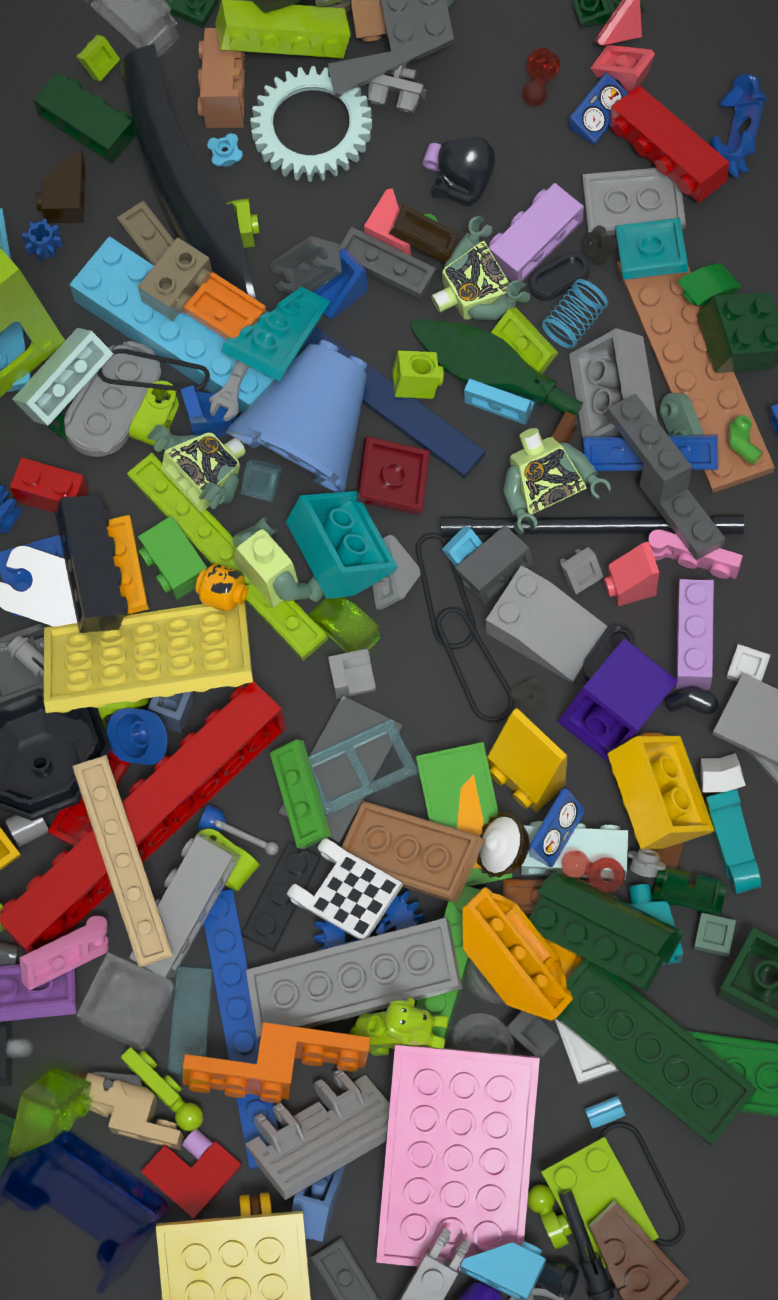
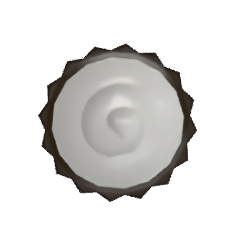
[477,812,530,878]

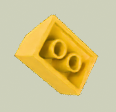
[607,736,715,850]

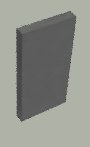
[278,696,403,846]

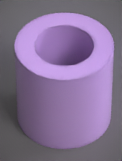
[422,143,442,171]
[182,1129,213,1160]

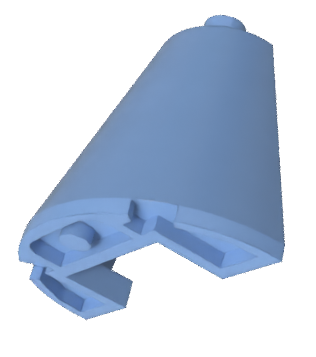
[226,340,367,493]

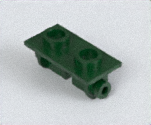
[652,867,728,915]

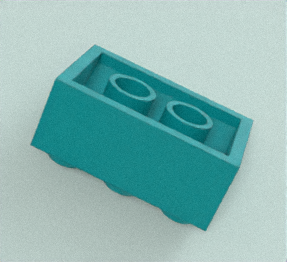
[286,491,398,599]

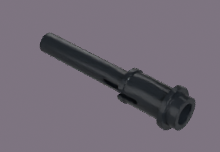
[558,1189,615,1300]

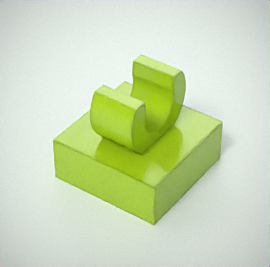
[76,35,120,81]

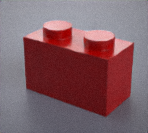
[10,457,89,513]

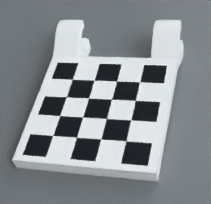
[287,838,403,940]

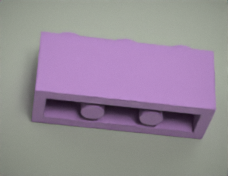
[489,183,584,281]
[676,579,714,690]

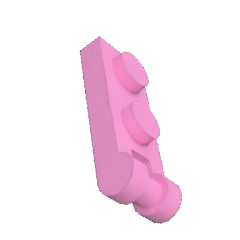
[648,530,743,579]
[20,916,109,991]

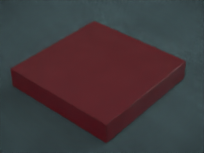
[356,436,430,516]

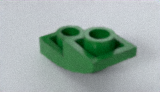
[678,263,742,306]

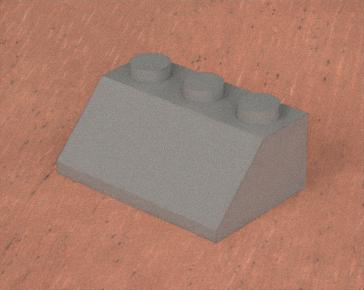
[569,328,658,438]

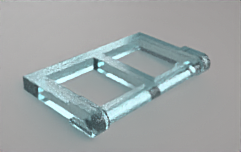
[308,719,418,816]

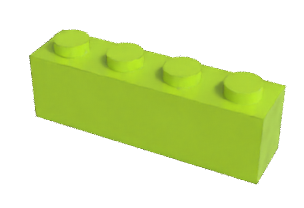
[215,0,351,58]

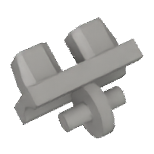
[368,63,427,114]

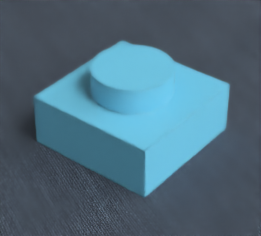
[442,526,483,567]

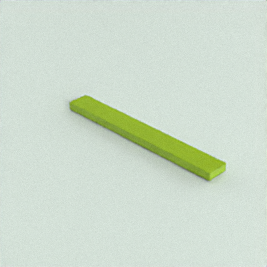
[127,453,328,661]

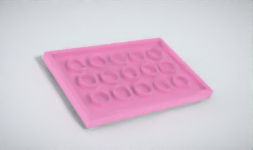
[376,1044,540,1271]

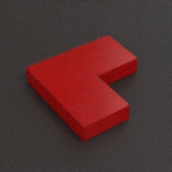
[141,1141,242,1220]

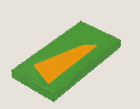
[416,742,513,887]

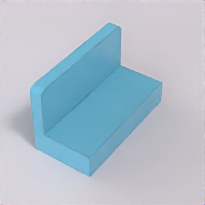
[464,379,535,425]

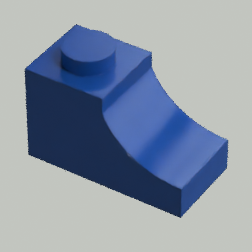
[181,385,237,438]

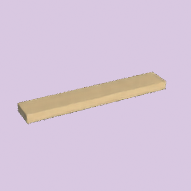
[72,755,173,968]

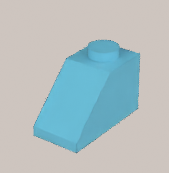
[460,1242,546,1300]

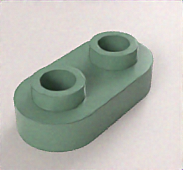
[660,392,704,435]

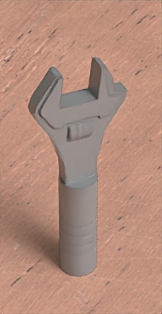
[209,360,249,422]

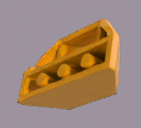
[463,887,573,1021]

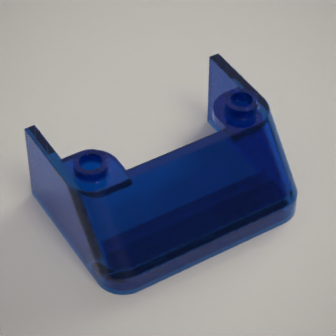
[0,1129,168,1294]

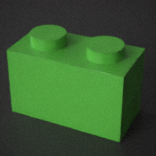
[137,516,207,600]

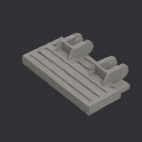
[246,1069,390,1200]

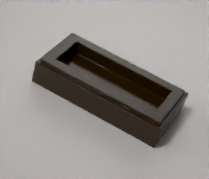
[389,204,459,263]

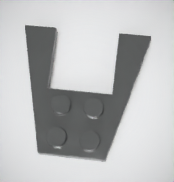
[315,0,454,98]

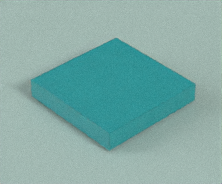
[615,218,688,280]

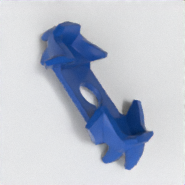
[710,74,767,178]

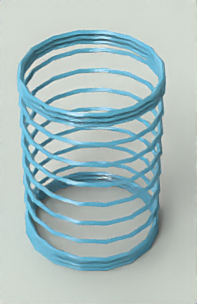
[542,279,608,349]

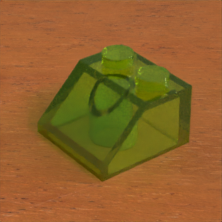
[7,1067,92,1158]

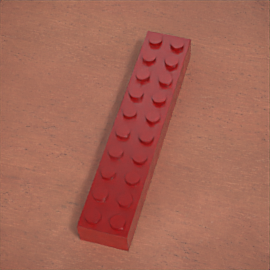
[0,681,286,954]

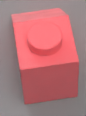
[604,542,659,606]

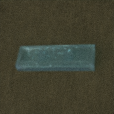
[168,967,213,1074]

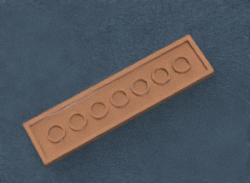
[616,261,775,494]

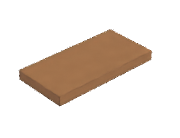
[341,801,484,904]

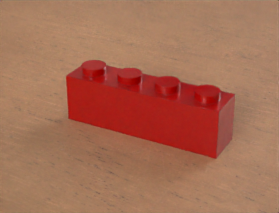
[610,85,729,203]

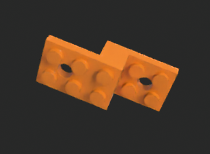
[182,1022,370,1103]

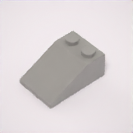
[486,565,608,683]

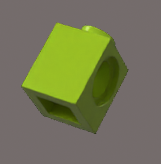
[391,350,444,399]

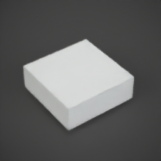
[727,644,770,682]

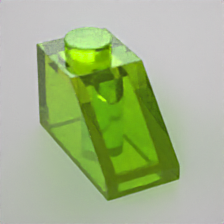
[308,597,380,653]

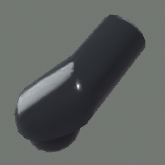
[666,686,719,714]

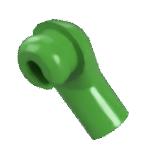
[729,415,763,465]

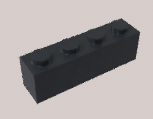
[55,495,128,633]

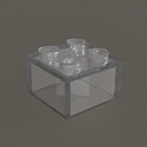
[76,952,175,1051]

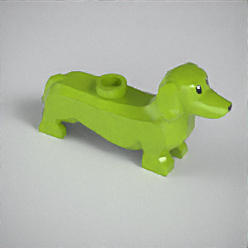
[350,997,448,1056]

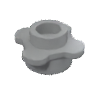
[627,848,666,877]

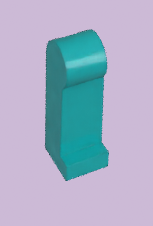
[705,789,761,894]

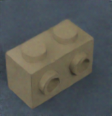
[138,237,212,321]

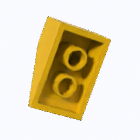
[487,708,567,813]

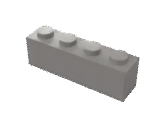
[129,835,241,979]

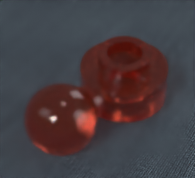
[522,47,560,107]
[561,850,625,893]

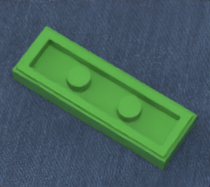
[270,739,331,849]

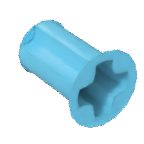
[585,1096,626,1129]

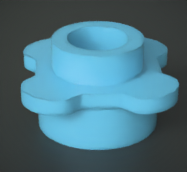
[207,133,243,167]

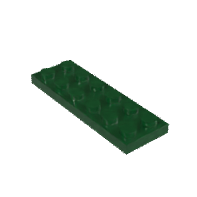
[556,960,757,1147]

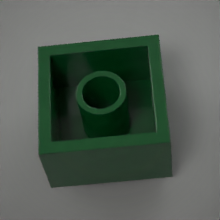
[697,292,778,373]
[718,927,778,1029]

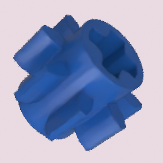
[22,219,63,262]

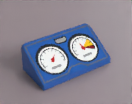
[569,73,628,145]
[529,788,585,867]

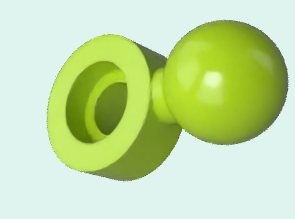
[527,1184,573,1250]

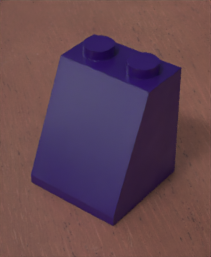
[558,638,678,764]

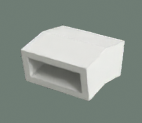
[700,753,746,792]

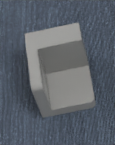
[328,649,376,699]

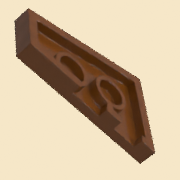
[588,1201,690,1300]

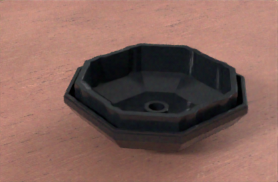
[0,689,112,821]

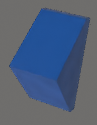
[313,248,368,319]

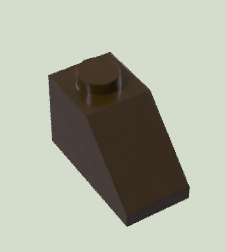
[36,150,86,224]

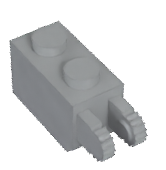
[399,1228,471,1300]

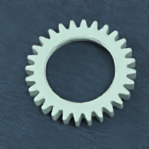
[251,66,372,182]

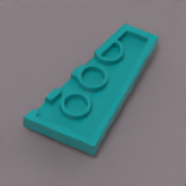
[221,286,330,382]

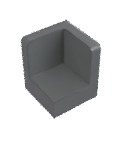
[505,1011,559,1061]

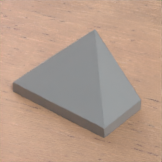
[372,535,421,610]

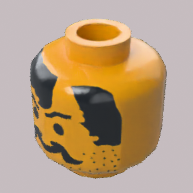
[195,564,248,612]

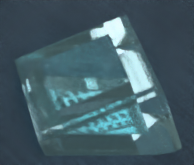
[240,459,283,502]

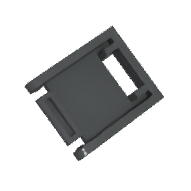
[0,624,44,703]

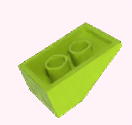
[541,1137,659,1268]

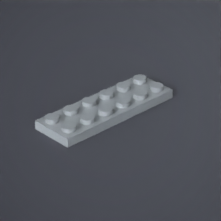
[246,918,462,1040]

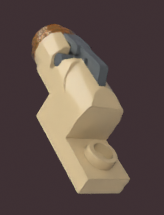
[67,1072,184,1150]

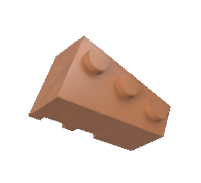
[197,28,245,128]

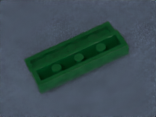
[529,869,684,992]

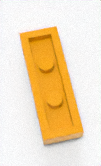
[107,515,149,614]

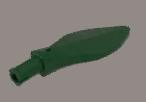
[411,319,584,416]

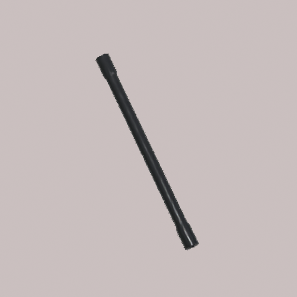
[441,514,744,537]

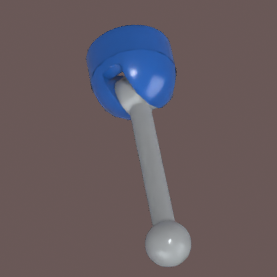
[197,804,279,855]

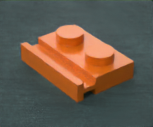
[184,272,266,340]

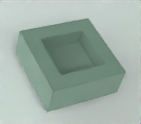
[694,913,736,957]

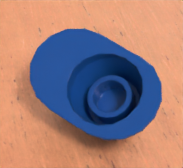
[106,708,168,765]

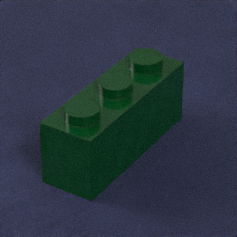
[33,72,136,164]

